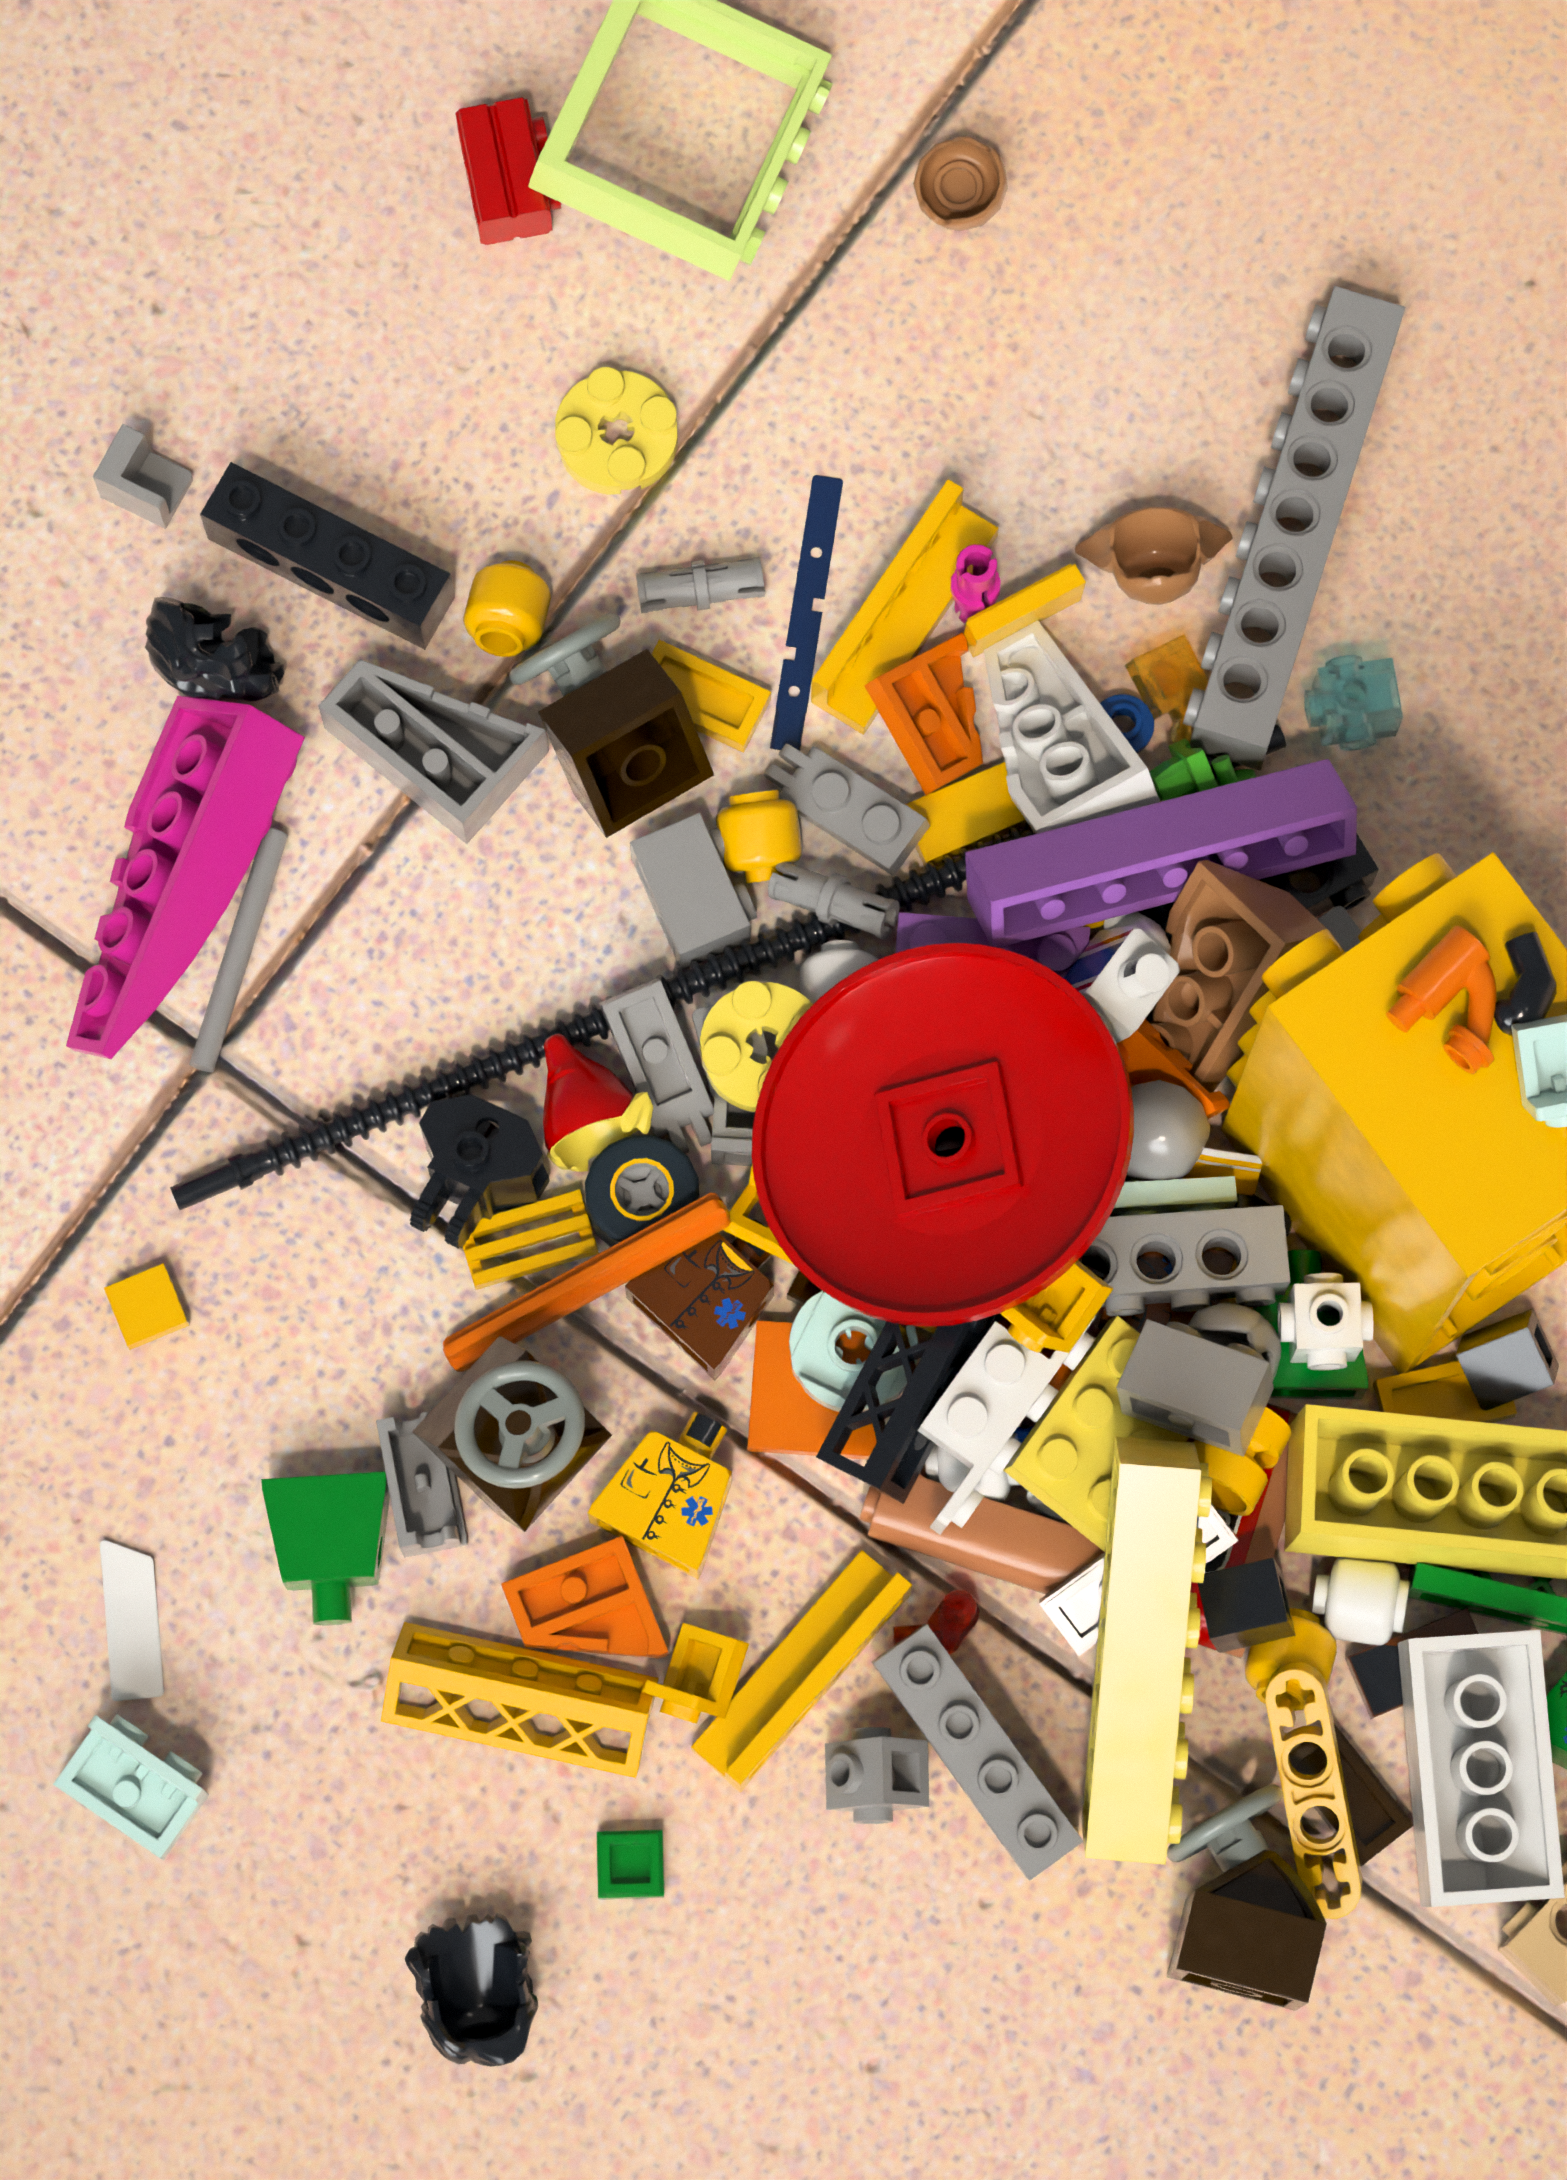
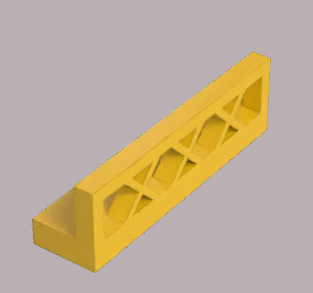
[811,479,999,735]
[691,1550,912,1793]
[381,1622,659,1778]

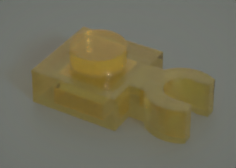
[1124,634,1209,744]

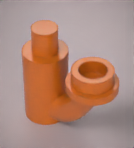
[1386,926,1497,1074]

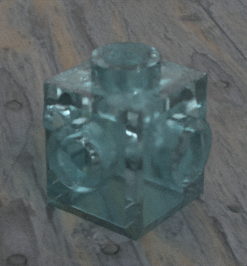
[1304,655,1403,751]

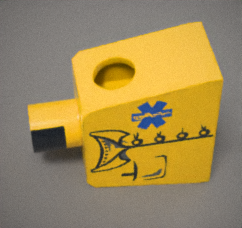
[587,1412,732,1579]

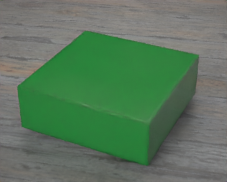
[597,1830,664,1900]

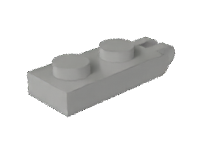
[764,744,930,877]
[599,978,714,1154]

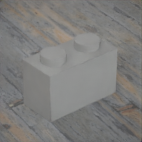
[630,813,757,971]
[1116,1319,1274,1457]

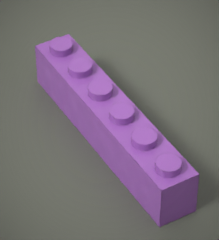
[965,759,1357,948]

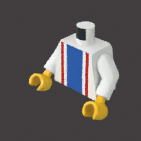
[1064,912,1180,1043]

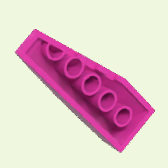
[66,695,305,1059]

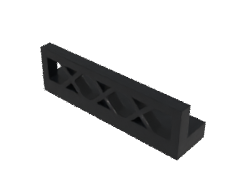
[816,1313,1002,1504]

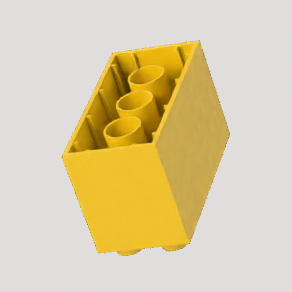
[1221,852,1567,1374]

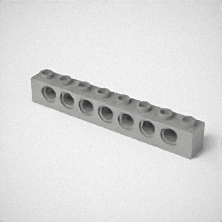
[1183,286,1406,771]

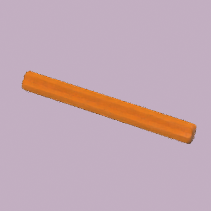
[443,1193,731,1372]

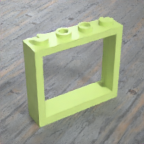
[528,0,833,281]

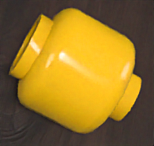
[463,560,551,657]
[716,790,803,883]
[1245,1608,1337,1711]

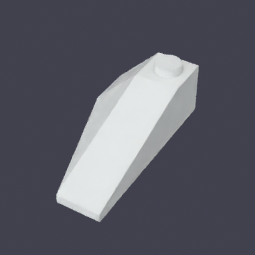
[984,620,1160,834]

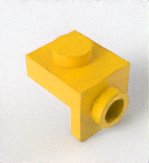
[1000,1260,1113,1353]
[642,1623,749,1724]

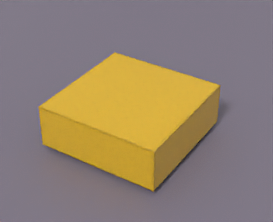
[104,1263,190,1350]

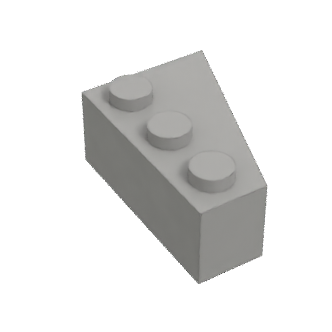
[318,659,549,844]

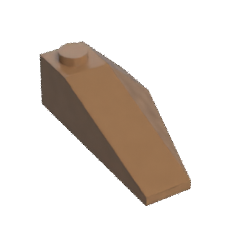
[1151,860,1332,1093]

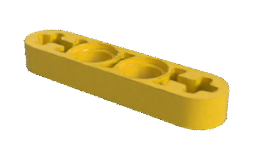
[1266,1662,1362,1919]

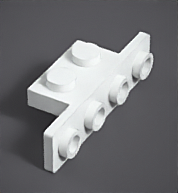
[917,1316,1096,1535]

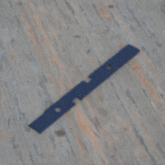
[770,475,843,751]

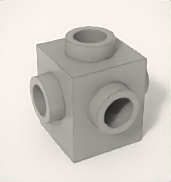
[825,1727,929,1824]

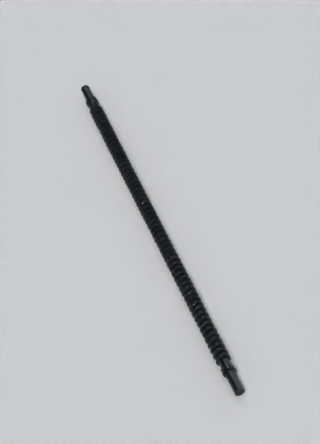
[170,724,1286,1210]

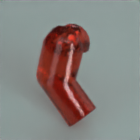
[892,1590,980,1655]

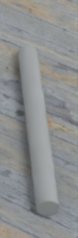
[189,828,288,1072]

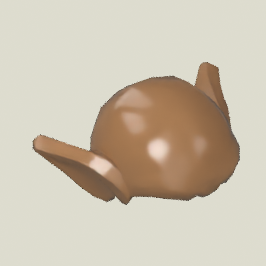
[1075,507,1233,605]

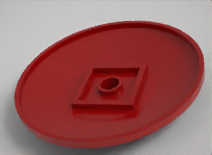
[752,943,1134,1327]

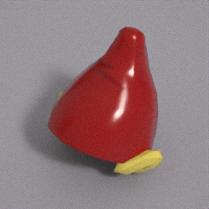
[543,1034,653,1172]

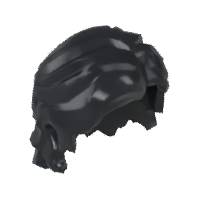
[145,597,284,702]
[405,1913,538,2067]

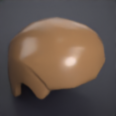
[913,136,1008,231]

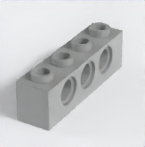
[1081,1205,1290,1316]
[872,1624,1084,1881]

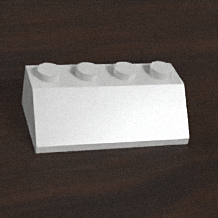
[1398,1630,1565,1907]

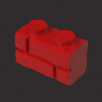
[455,97,561,245]

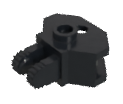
[410,1094,550,1249]

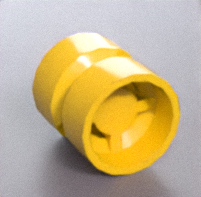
[1193,1407,1292,1516]

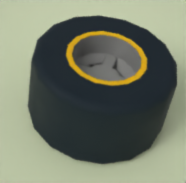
[585,1135,700,1247]

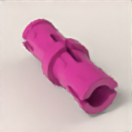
[951,544,1001,624]

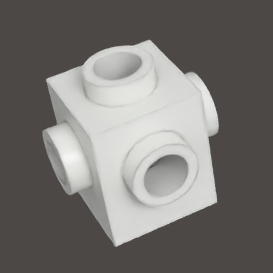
[1277,1273,1373,1370]

